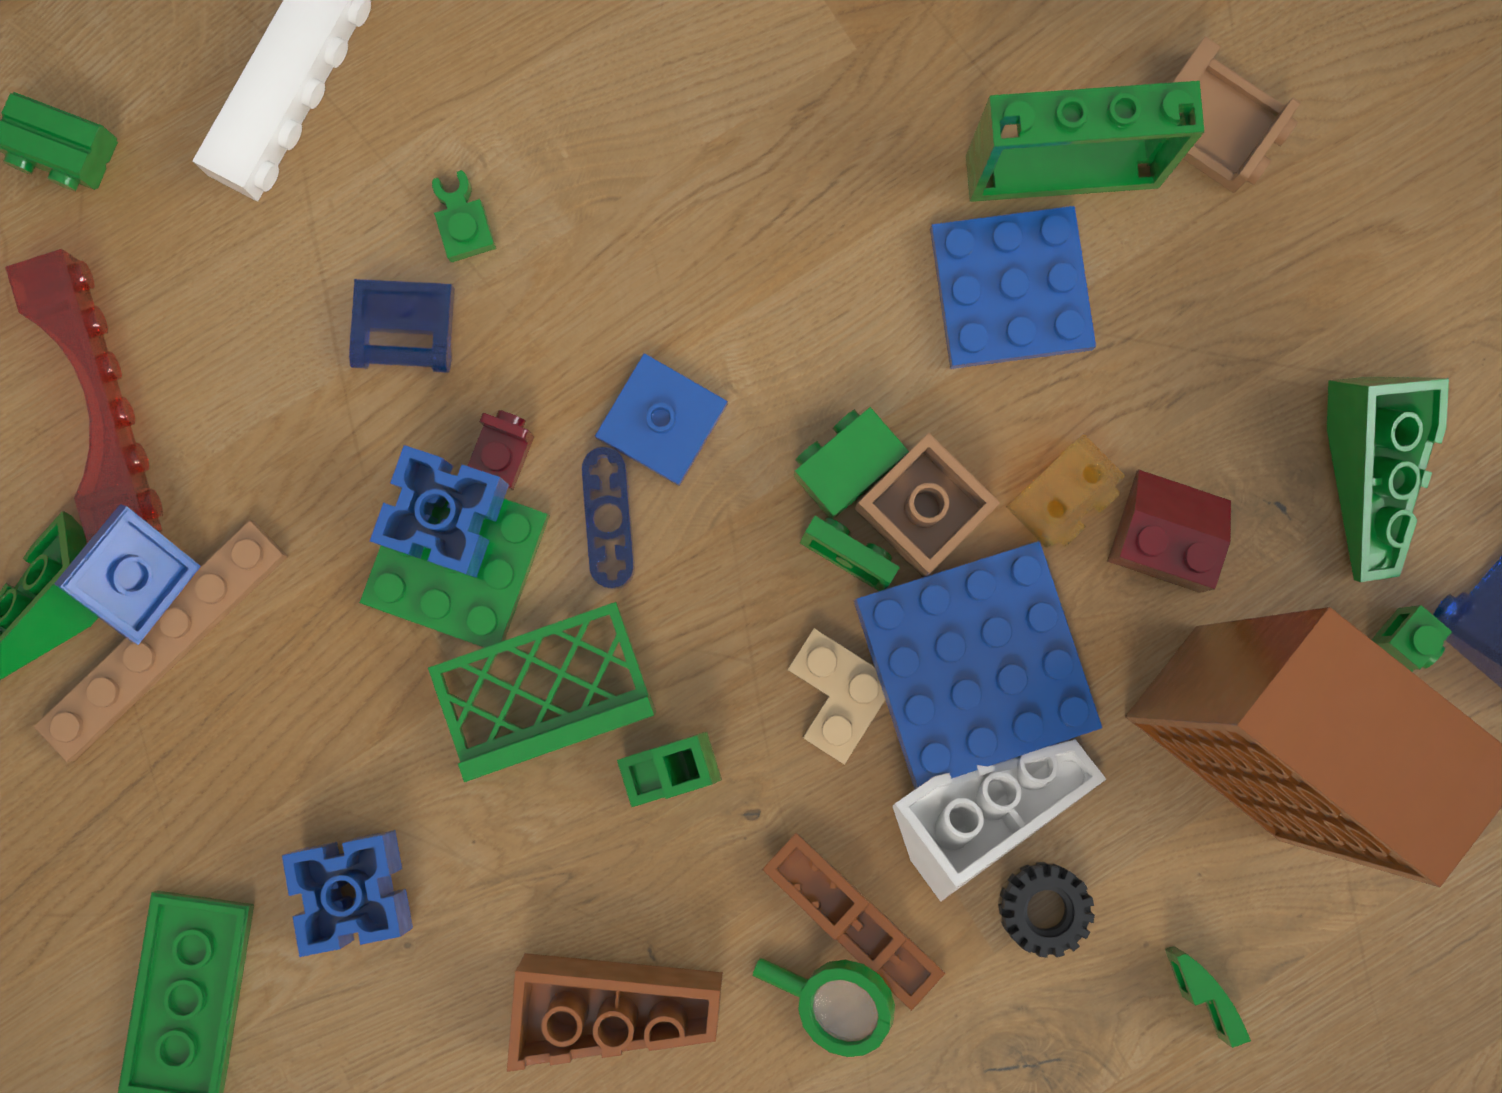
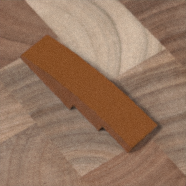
[762,833,946,1011]

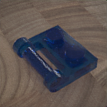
[349,279,455,373]

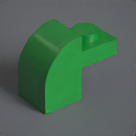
[617,731,722,808]

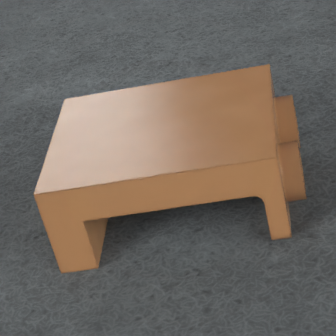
[1173,36,1301,193]

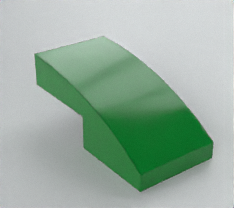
[1165,946,1251,1048]

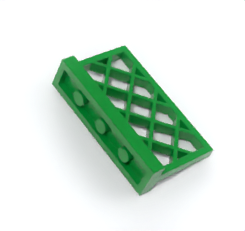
[428,602,656,783]

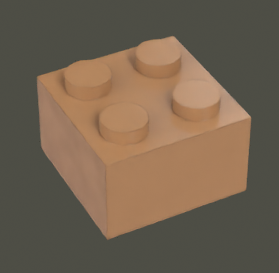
[855,433,1000,578]

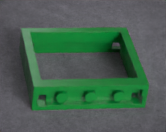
[966,81,1205,202]

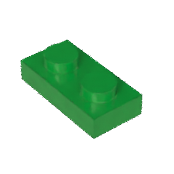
[800,516,900,591]

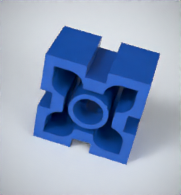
[370,445,509,578]
[282,830,413,957]

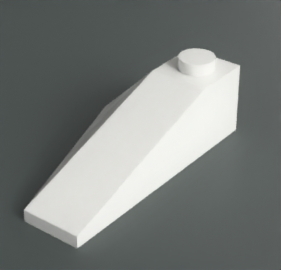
[892,739,1106,902]

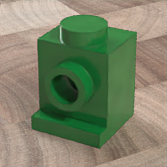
[1371,605,1452,672]

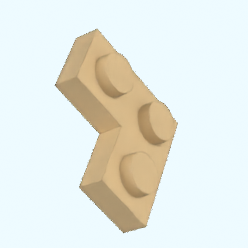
[788,628,885,765]

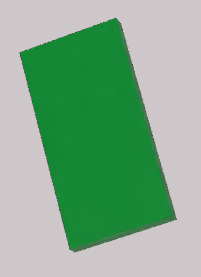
[118,890,254,1093]

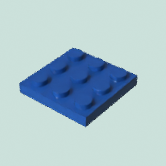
[930,206,1096,369]

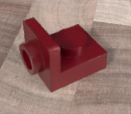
[467,410,534,490]

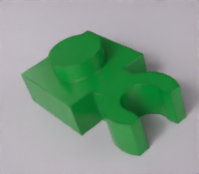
[432,170,496,263]

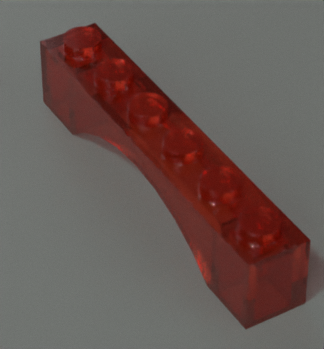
[5,249,163,543]

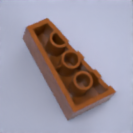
[507,953,723,1072]

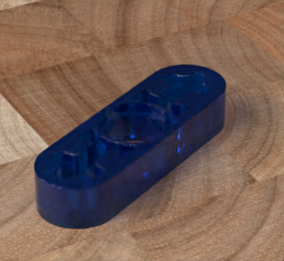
[582,447,635,589]

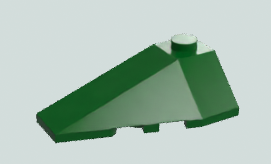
[0,511,99,680]

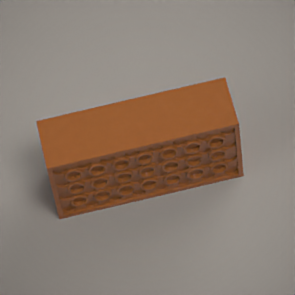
[1125,607,1502,888]

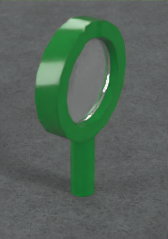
[752,958,895,1057]

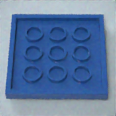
[853,541,1103,789]

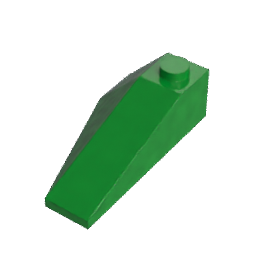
[1327,377,1449,582]

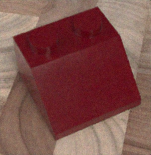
[1107,470,1231,593]

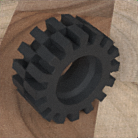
[998,862,1095,958]

